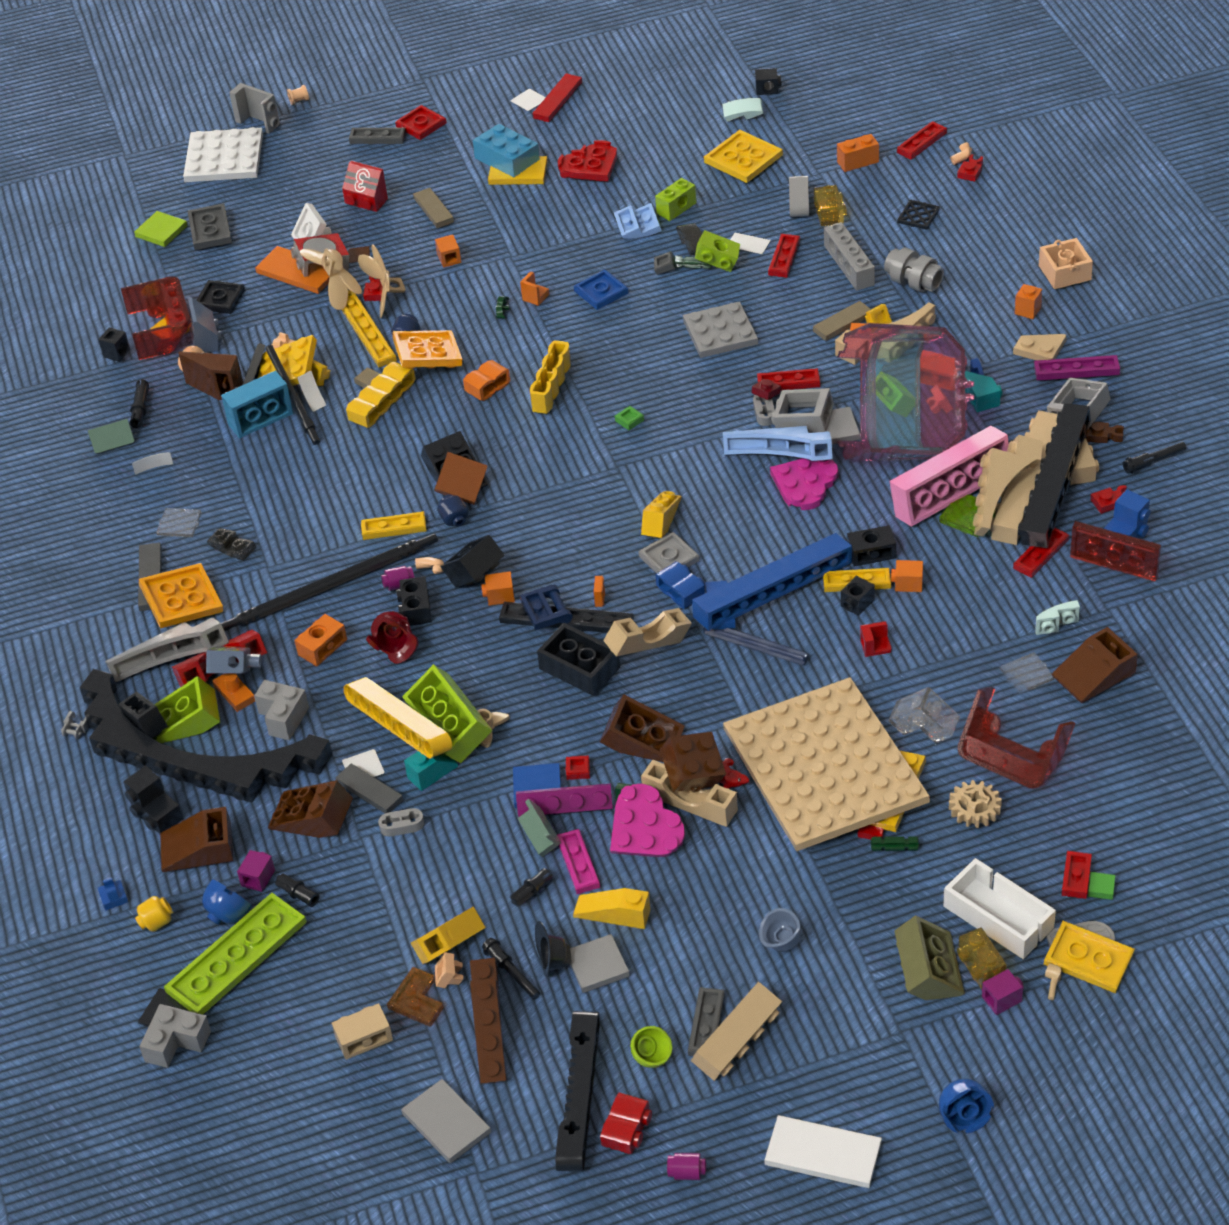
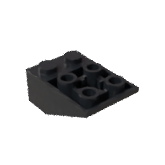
[421,431,488,488]

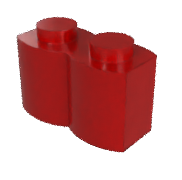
[600,1092,652,1154]

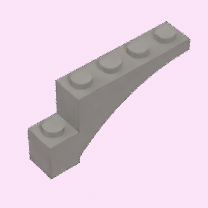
[105,618,229,682]

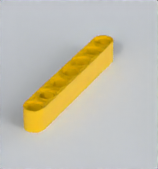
[344,677,452,758]

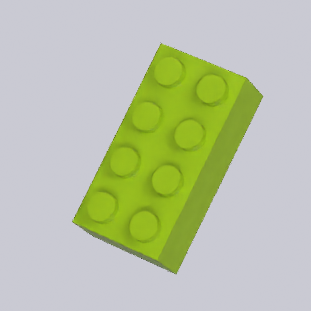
[402,664,493,763]

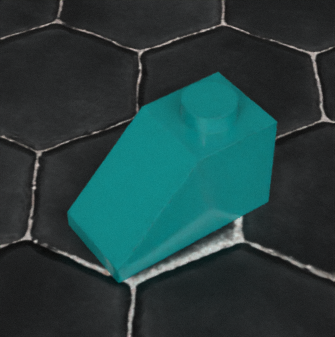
[960,370,1003,412]
[404,751,458,791]

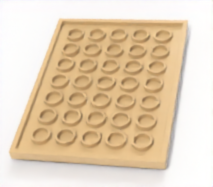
[723,677,930,852]

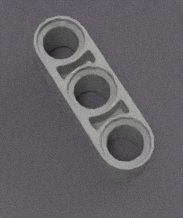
[789,176,809,217]

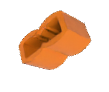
[463,360,510,401]

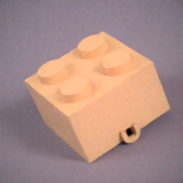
[1039,238,1093,289]

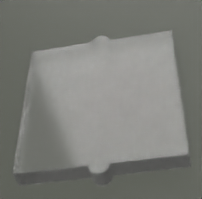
[156,508,202,537]
[999,652,1054,694]

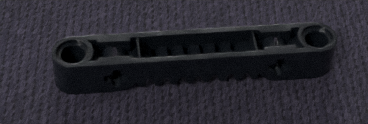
[555,1011,600,1172]

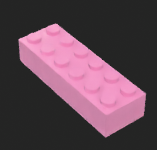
[889,426,1009,527]

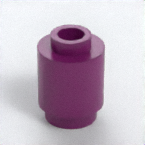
[381,565,414,591]
[667,1153,706,1180]

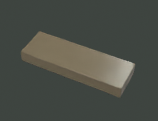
[413,188,454,228]
[813,301,871,341]

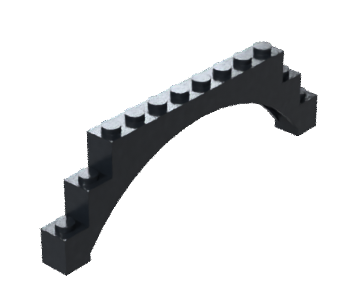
[79,669,332,803]

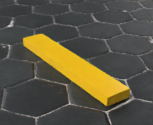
[342,290,397,368]

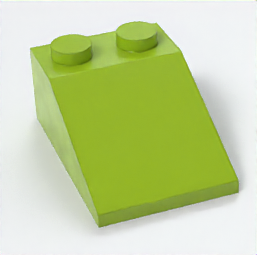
[152,676,220,743]

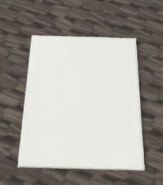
[730,233,771,254]

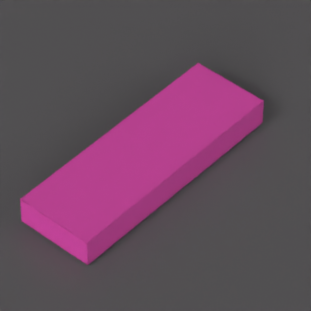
[557,829,600,894]

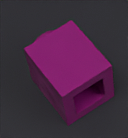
[237,850,275,892]
[982,969,1024,1015]

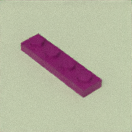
[1034,355,1120,380]
[516,783,613,817]

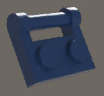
[520,584,573,630]

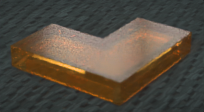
[387,967,444,1027]

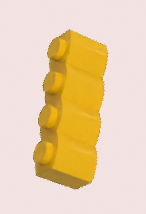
[530,340,571,414]
[346,361,415,428]

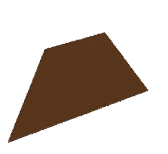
[347,246,370,263]

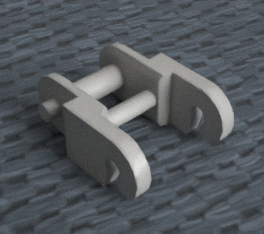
[61,711,89,739]

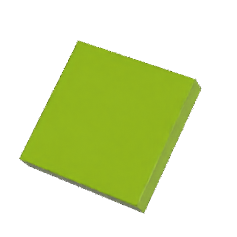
[134,211,188,247]

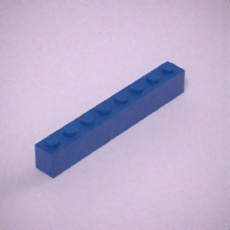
[692,533,852,631]

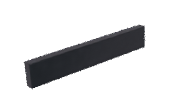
[499,602,634,633]

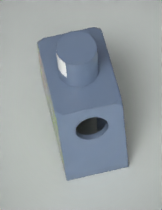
[206,646,262,673]

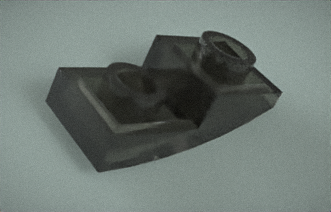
[676,223,702,256]
[207,528,256,561]

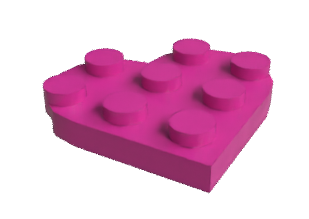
[770,458,838,510]
[610,783,685,857]

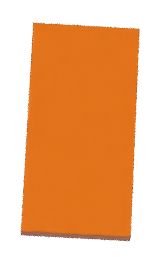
[255,246,330,294]

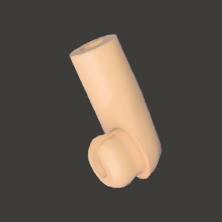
[950,142,972,165]
[415,557,444,574]

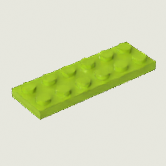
[164,893,307,1015]

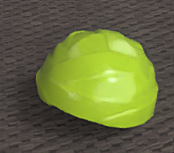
[630,1026,672,1068]

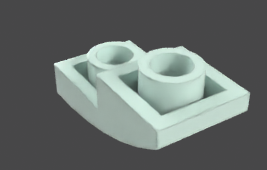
[723,98,763,122]
[1035,600,1080,635]

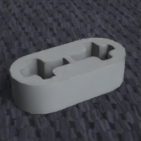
[753,395,775,426]
[378,808,424,837]

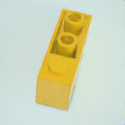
[641,491,681,538]
[411,906,486,964]

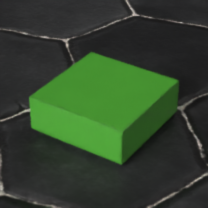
[615,406,644,430]
[1088,872,1115,900]

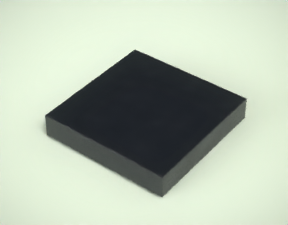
[196,280,245,314]

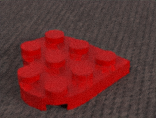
[558,140,617,181]

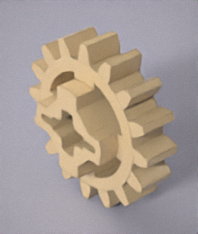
[949,780,1002,828]

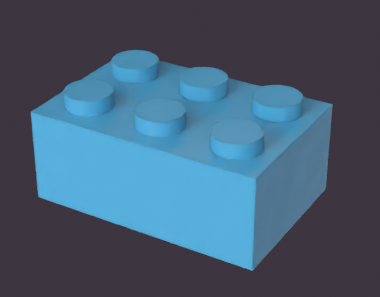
[473,124,540,177]
[221,370,293,439]

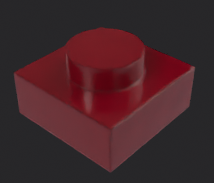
[751,379,781,400]

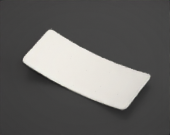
[298,371,326,412]
[132,452,173,474]

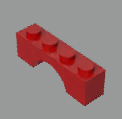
[172,630,267,687]

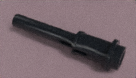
[1123,442,1186,474]
[482,938,540,1000]

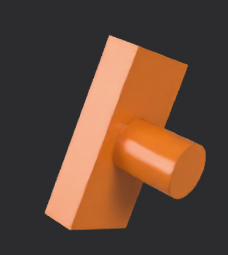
[212,673,255,712]

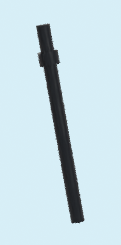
[265,345,320,445]

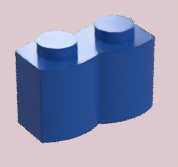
[655,561,705,609]

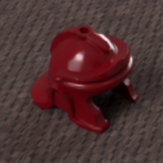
[366,611,419,664]

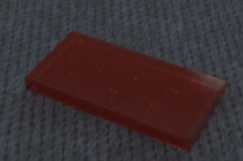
[1070,521,1161,581]

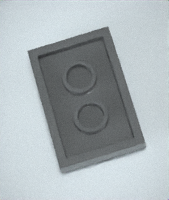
[187,203,232,250]

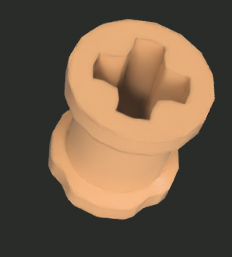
[287,85,309,105]

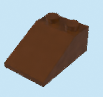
[599,694,685,762]

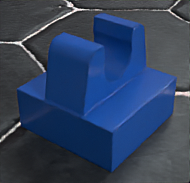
[97,877,128,911]

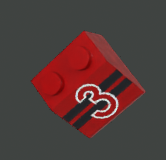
[342,161,388,212]

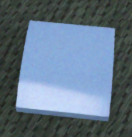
[614,203,662,239]

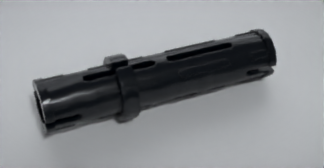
[130,379,149,428]

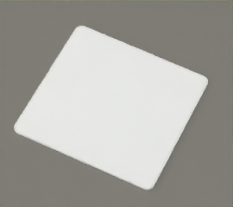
[511,89,546,111]
[342,749,385,777]

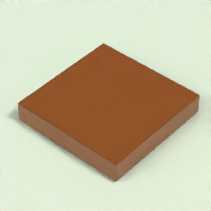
[434,452,488,505]

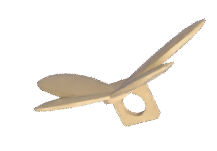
[358,244,406,318]
[300,248,362,310]

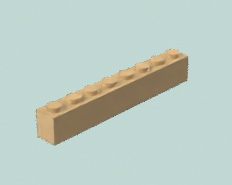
[989,410,1057,545]

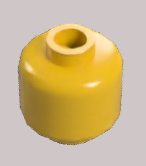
[135,896,173,932]

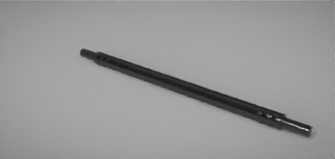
[221,533,438,631]

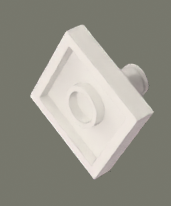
[291,203,331,239]

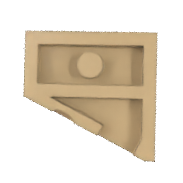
[1013,334,1066,360]

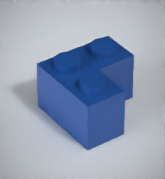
[1100,489,1151,557]

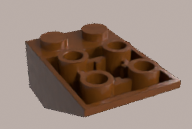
[178,351,243,400]
[1052,627,1138,703]
[268,780,353,838]
[160,807,233,872]

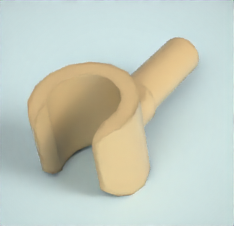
[1045,963,1061,1000]

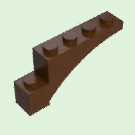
[470,957,507,1085]

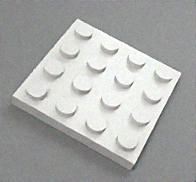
[183,127,263,182]

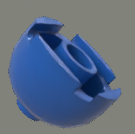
[202,879,251,925]
[939,1078,994,1133]

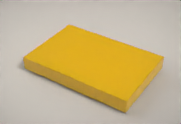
[488,156,548,185]
[1044,921,1135,994]

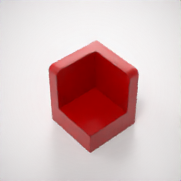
[860,621,891,657]

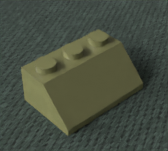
[894,915,965,1001]

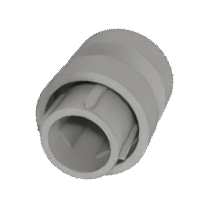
[884,247,944,293]

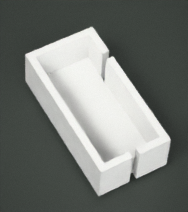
[944,858,1056,959]

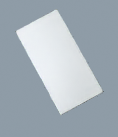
[765,1115,882,1188]

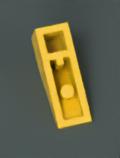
[573,888,651,929]

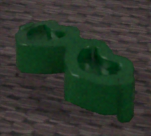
[496,296,509,319]

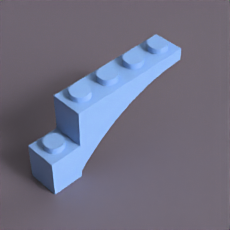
[723,426,832,461]

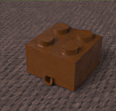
[660,732,726,793]

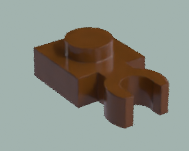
[1086,422,1124,443]

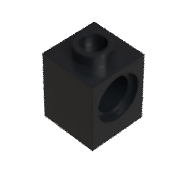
[755,68,782,95]
[98,327,130,362]
[841,575,875,616]

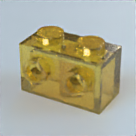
[814,185,847,226]
[957,927,1006,989]

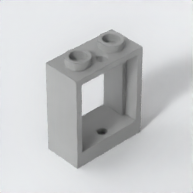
[1047,378,1111,429]
[771,388,834,432]

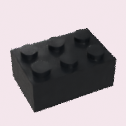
[537,623,620,696]

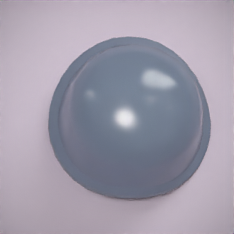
[759,908,801,952]

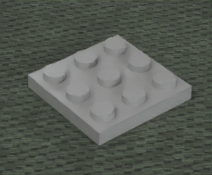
[683,302,758,358]

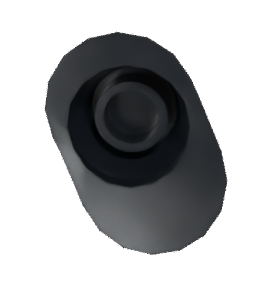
[535,921,572,977]

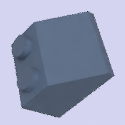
[188,298,222,352]

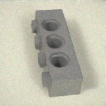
[824,222,875,291]

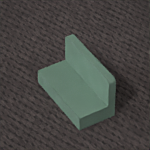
[88,419,134,454]
[518,799,561,857]

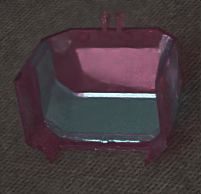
[837,323,974,461]

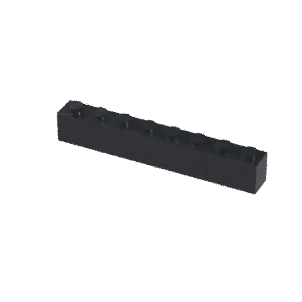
[1018,403,1091,548]

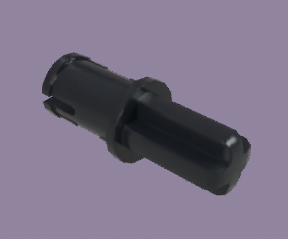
[510,868,553,907]
[275,874,320,907]

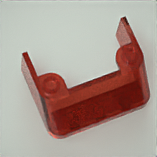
[121,276,191,360]
[957,687,1076,789]

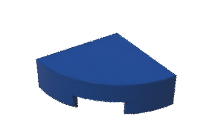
[970,358,984,375]

